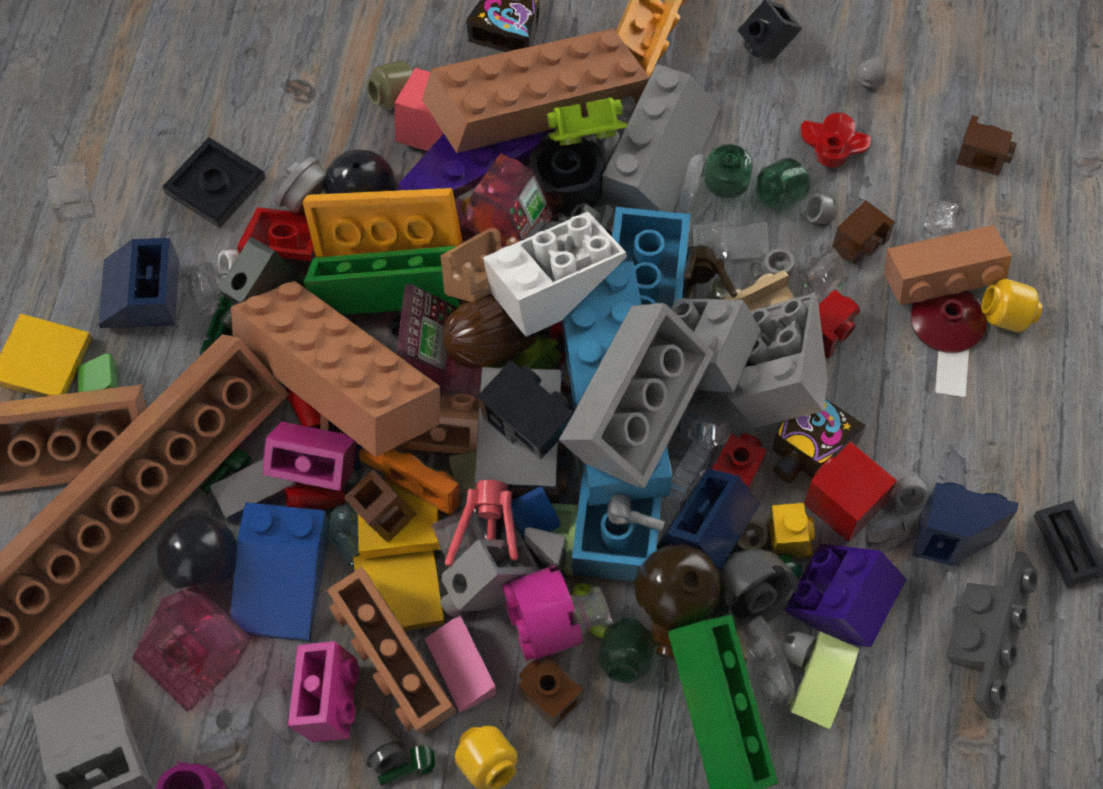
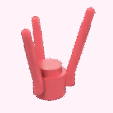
[445,480,518,566]

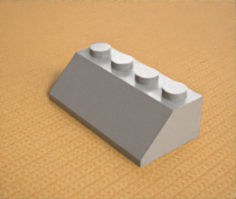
[602,64,721,212]
[559,303,714,488]

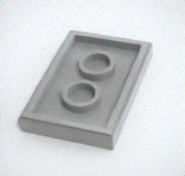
[475,367,562,489]

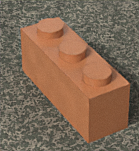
[884,225,1012,306]

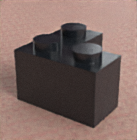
[477,360,573,460]

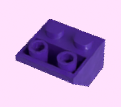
[785,543,907,647]

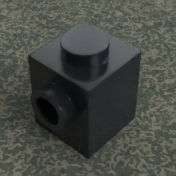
[737,0,802,59]

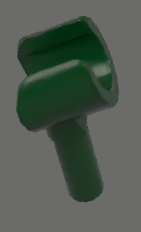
[201,448,252,494]
[377,745,435,786]

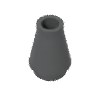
[352,708,405,774]

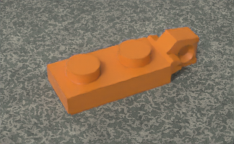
[359,447,460,515]

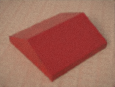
[237,207,316,261]

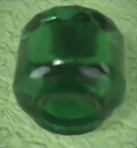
[704,144,753,199]
[755,157,810,211]
[598,619,655,683]

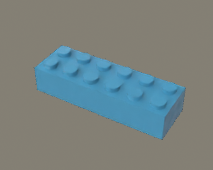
[561,261,672,506]

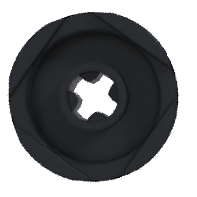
[529,135,603,216]

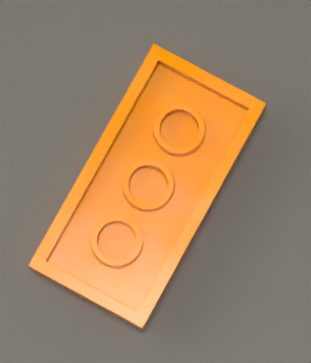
[302,188,463,258]

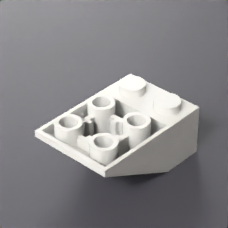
[483,212,627,337]

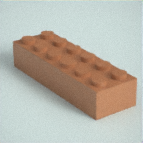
[422,28,650,153]
[231,280,440,457]

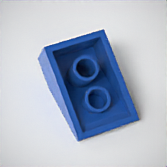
[229,502,331,642]

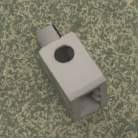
[440,539,540,617]

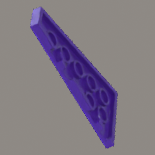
[397,129,556,199]

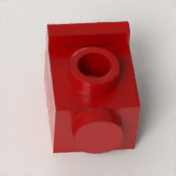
[818,289,860,359]
[712,433,767,490]

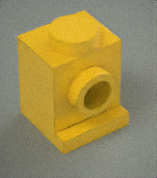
[767,503,815,558]

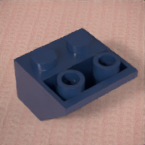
[98,238,179,328]
[656,468,760,570]
[912,482,1019,566]

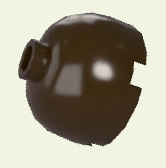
[634,544,721,630]

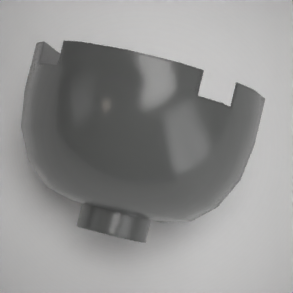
[717,549,798,630]

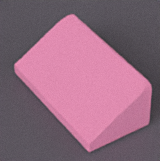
[424,616,497,713]

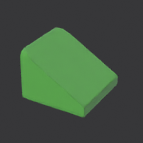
[77,353,118,392]

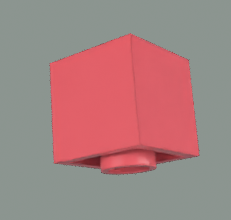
[394,68,444,151]

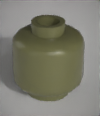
[366,60,414,111]

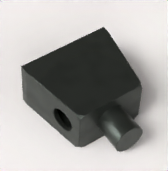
[220,237,306,331]

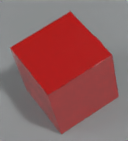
[804,442,897,543]

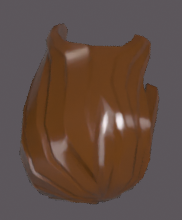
[443,294,537,369]

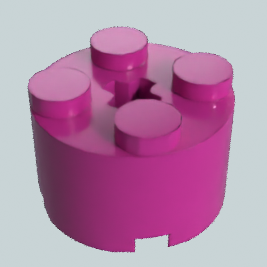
[502,565,583,661]

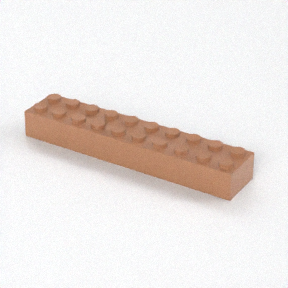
[0,335,289,687]

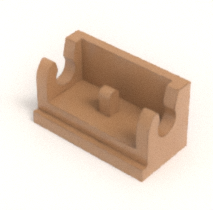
[441,228,517,302]

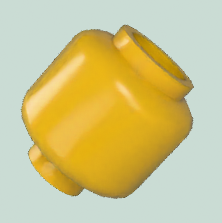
[981,279,1042,333]
[455,725,518,789]

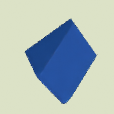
[512,487,561,539]

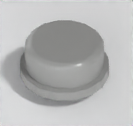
[275,156,326,214]

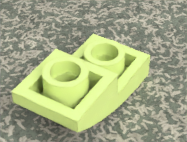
[789,631,859,729]

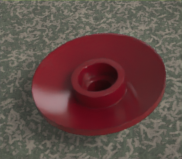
[911,291,987,353]

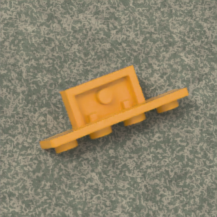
[616,0,686,78]

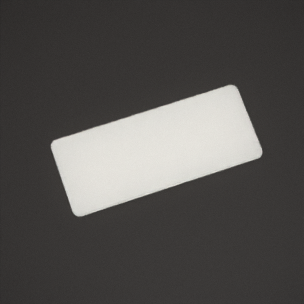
[935,349,969,397]

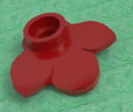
[800,112,871,168]

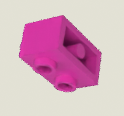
[262,421,357,491]
[288,641,360,742]

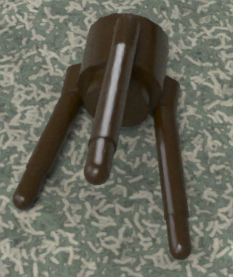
[683,245,737,299]

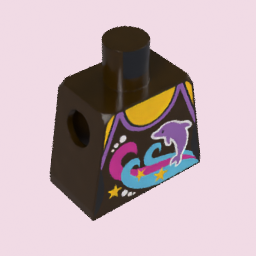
[466,0,540,52]
[772,398,866,483]

